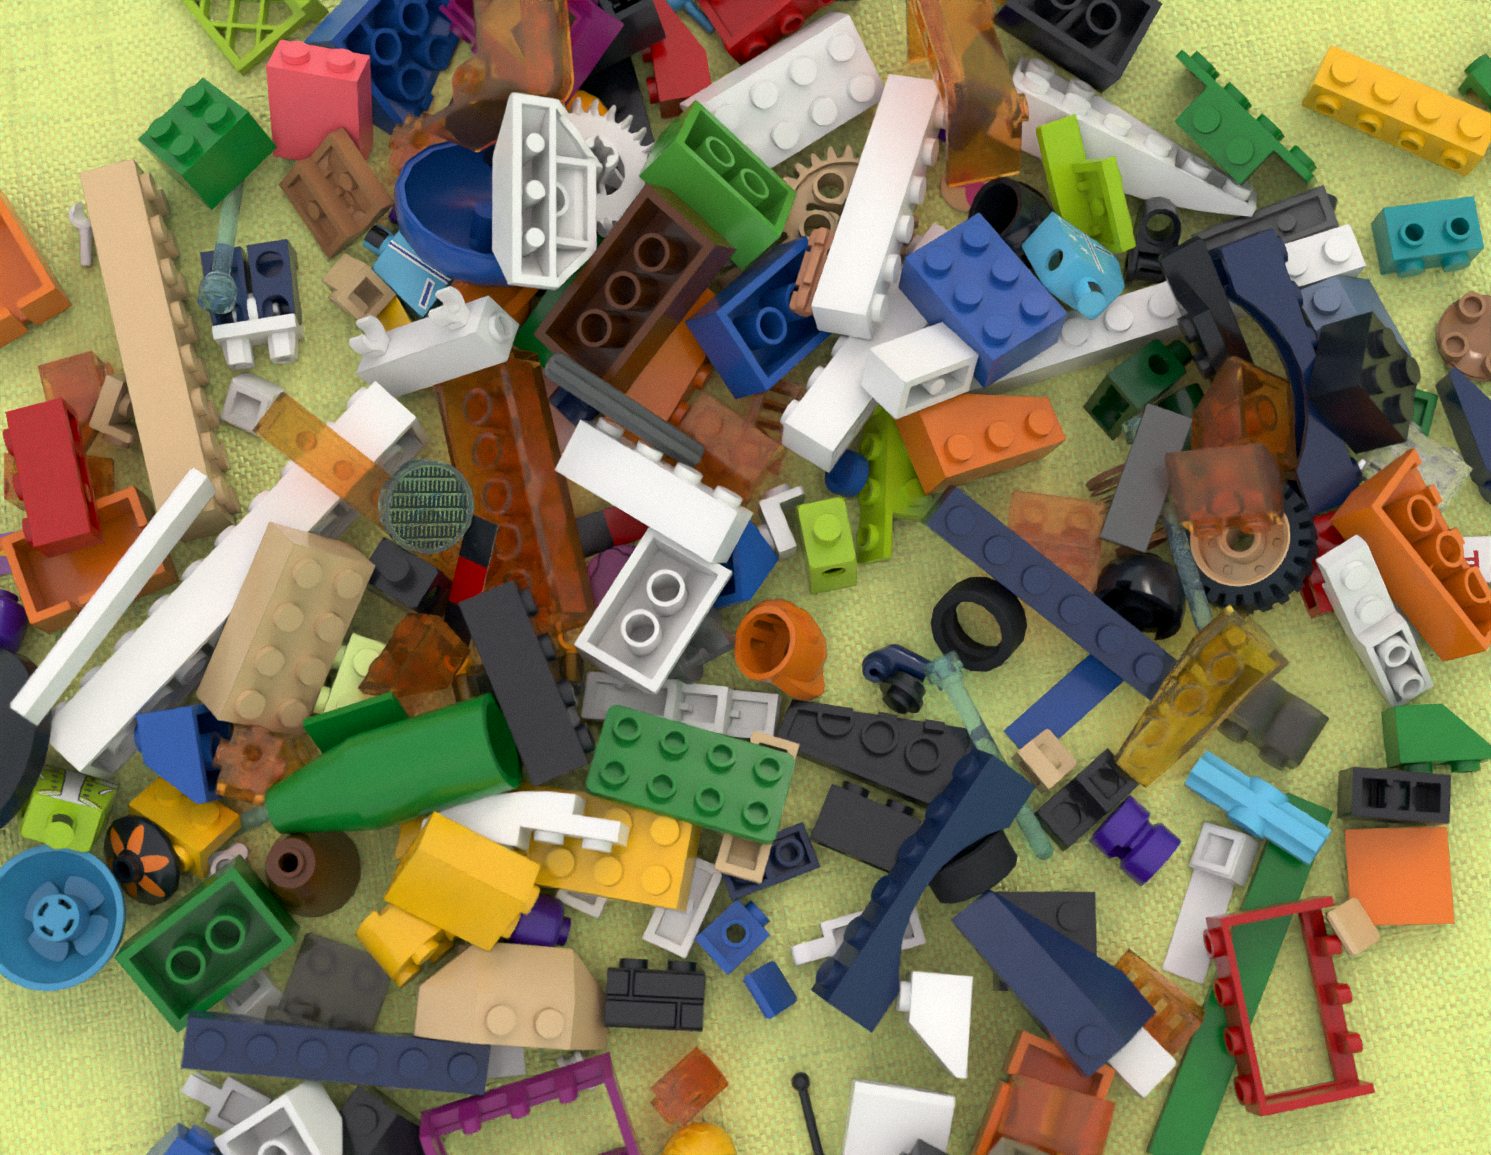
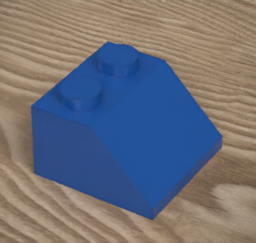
[134,704,242,804]

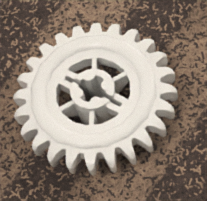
[559,97,656,237]

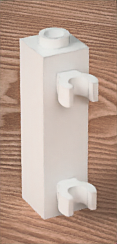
[349,286,519,398]

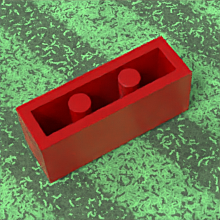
[3,397,105,558]

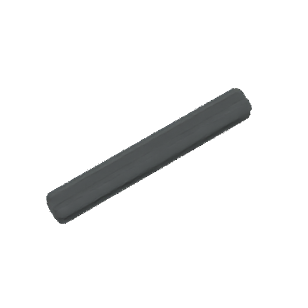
[543,352,705,468]

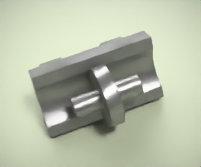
[667,606,736,684]

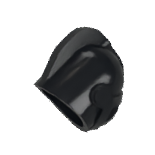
[968,177,1055,269]

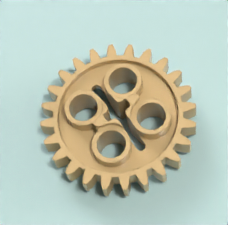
[777,146,919,262]

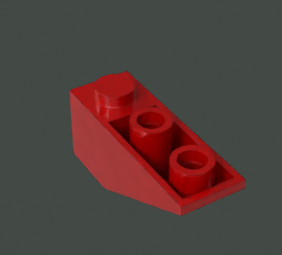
[641,0,712,119]

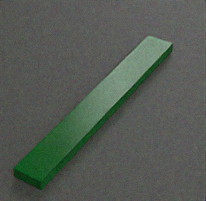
[1146,793,1333,1155]

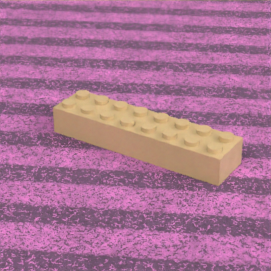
[79,159,241,543]

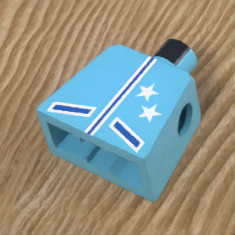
[1021,211,1125,320]
[363,224,455,320]

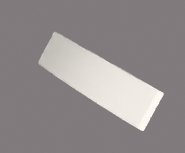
[581,671,782,740]

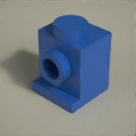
[694,899,770,975]

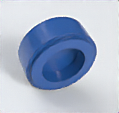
[825,449,869,498]

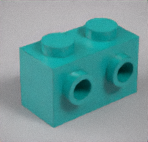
[1371,196,1484,278]

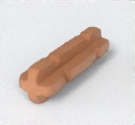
[789,227,835,317]

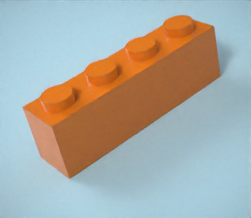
[604,287,716,459]
[1330,448,1491,662]

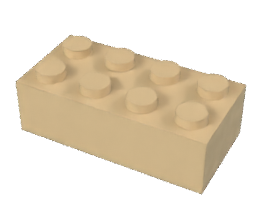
[195,522,375,736]

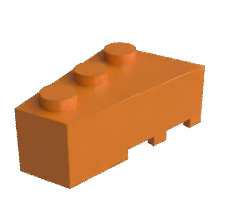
[893,394,1066,496]

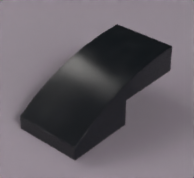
[1031,748,1140,852]

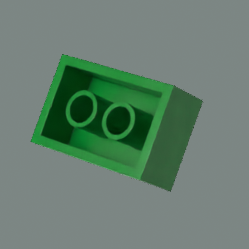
[115,854,300,1033]

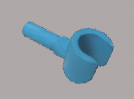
[665,0,716,35]

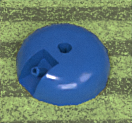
[394,138,515,287]

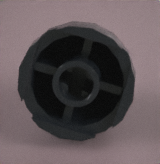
[1091,552,1187,640]

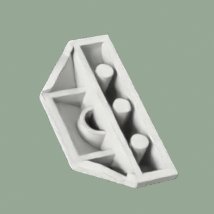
[492,92,596,290]

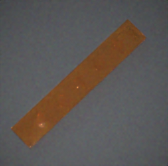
[252,392,502,586]

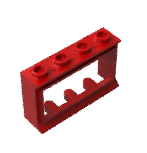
[1203,896,1375,1117]

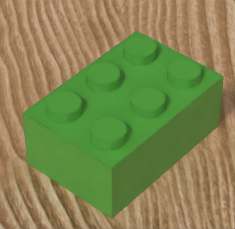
[639,100,797,270]

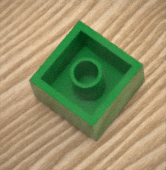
[138,78,277,210]

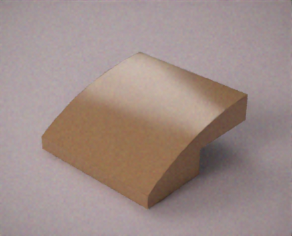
[279,128,394,259]

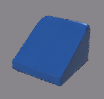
[743,961,797,1020]

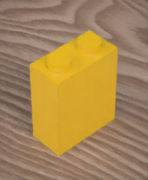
[383,811,541,952]

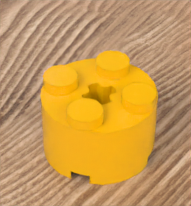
[355,903,459,989]

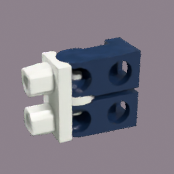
[200,239,305,371]

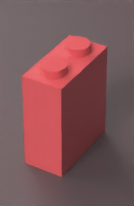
[266,40,374,161]

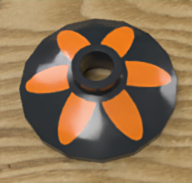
[104,814,180,906]

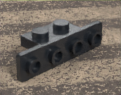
[1158,236,1261,405]

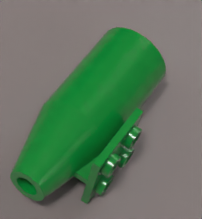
[265,691,522,834]

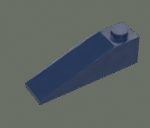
[951,889,1156,1078]

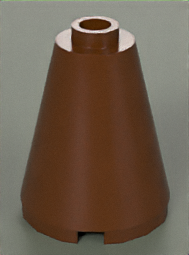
[265,832,361,917]

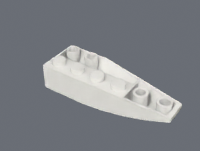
[986,56,1257,217]

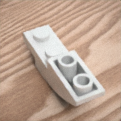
[1316,534,1434,707]
[421,792,630,853]

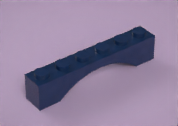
[1208,229,1363,516]
[920,485,1181,701]
[811,747,1036,1033]
[181,1010,491,1095]

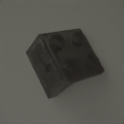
[264,933,392,1031]

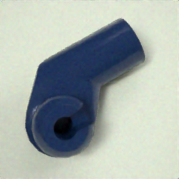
[862,644,933,683]

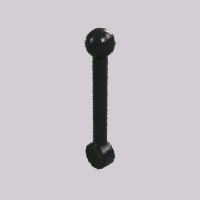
[791,1072,825,1155]

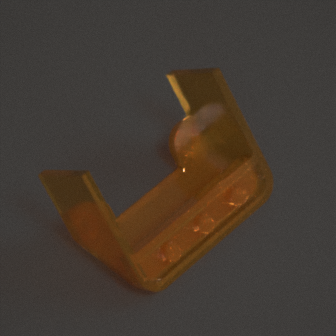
[421,0,574,153]
[906,0,1029,188]

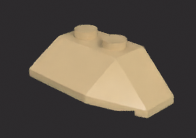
[413,942,608,1050]

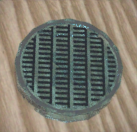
[378,458,475,555]

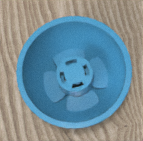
[0,845,127,991]

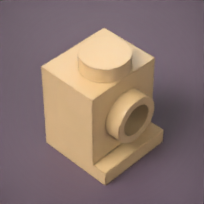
[321,253,396,320]

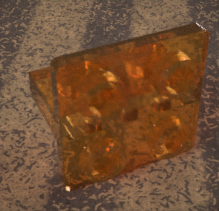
[1007,490,1105,594]

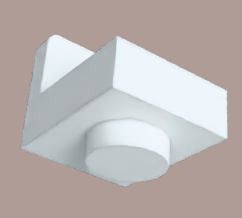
[756,484,805,562]

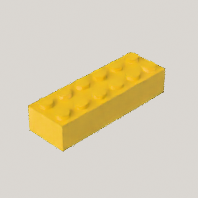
[394,781,702,913]

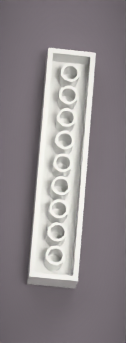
[49,381,430,781]

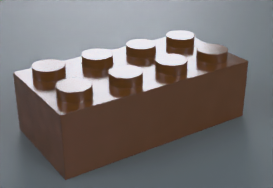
[533,183,737,394]

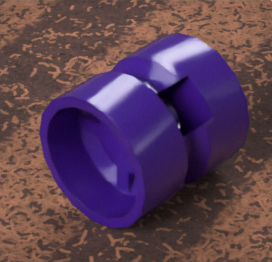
[1089,795,1182,887]

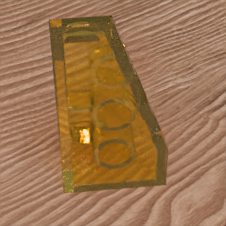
[1114,605,1290,788]

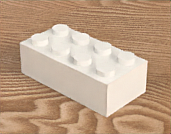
[679,11,884,169]

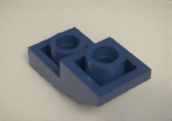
[714,822,820,901]

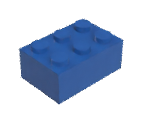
[898,213,1068,389]
[685,236,832,399]

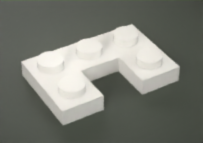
[555,857,723,959]

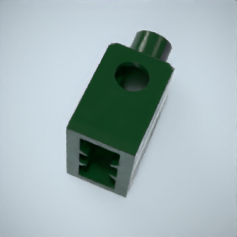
[1083,339,1193,441]

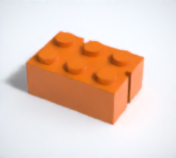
[0,190,72,348]
[0,485,180,634]
[969,1030,1116,1155]

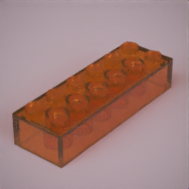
[434,348,596,638]

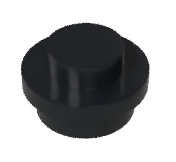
[880,671,926,714]

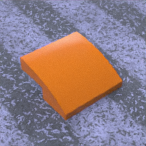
[1344,827,1455,926]

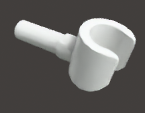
[69,201,93,266]

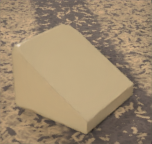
[1324,898,1380,956]

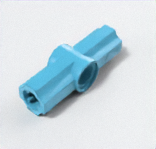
[1184,750,1332,866]

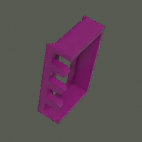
[439,0,624,107]
[420,1052,643,1155]

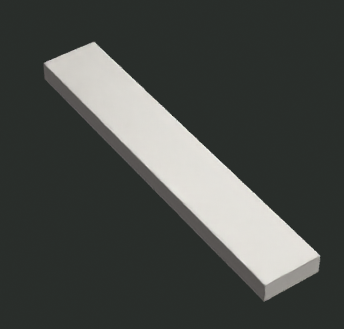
[10,468,216,726]

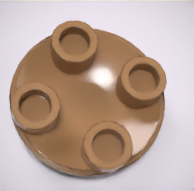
[1436,292,1491,382]

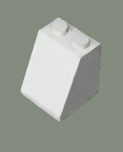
[841,1078,955,1155]

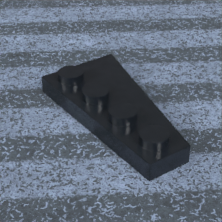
[777,699,985,809]

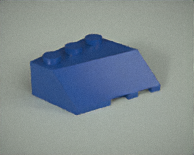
[304,0,460,146]

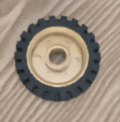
[1171,470,1318,614]

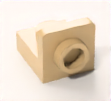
[89,373,140,448]
[1011,729,1077,795]

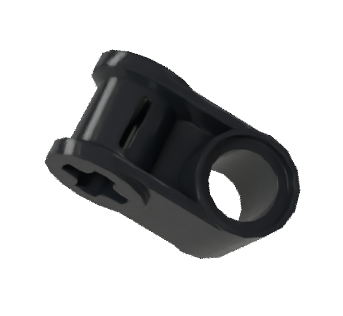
[1123,197,1181,284]

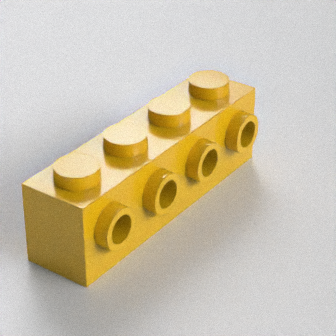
[1301,45,1491,177]

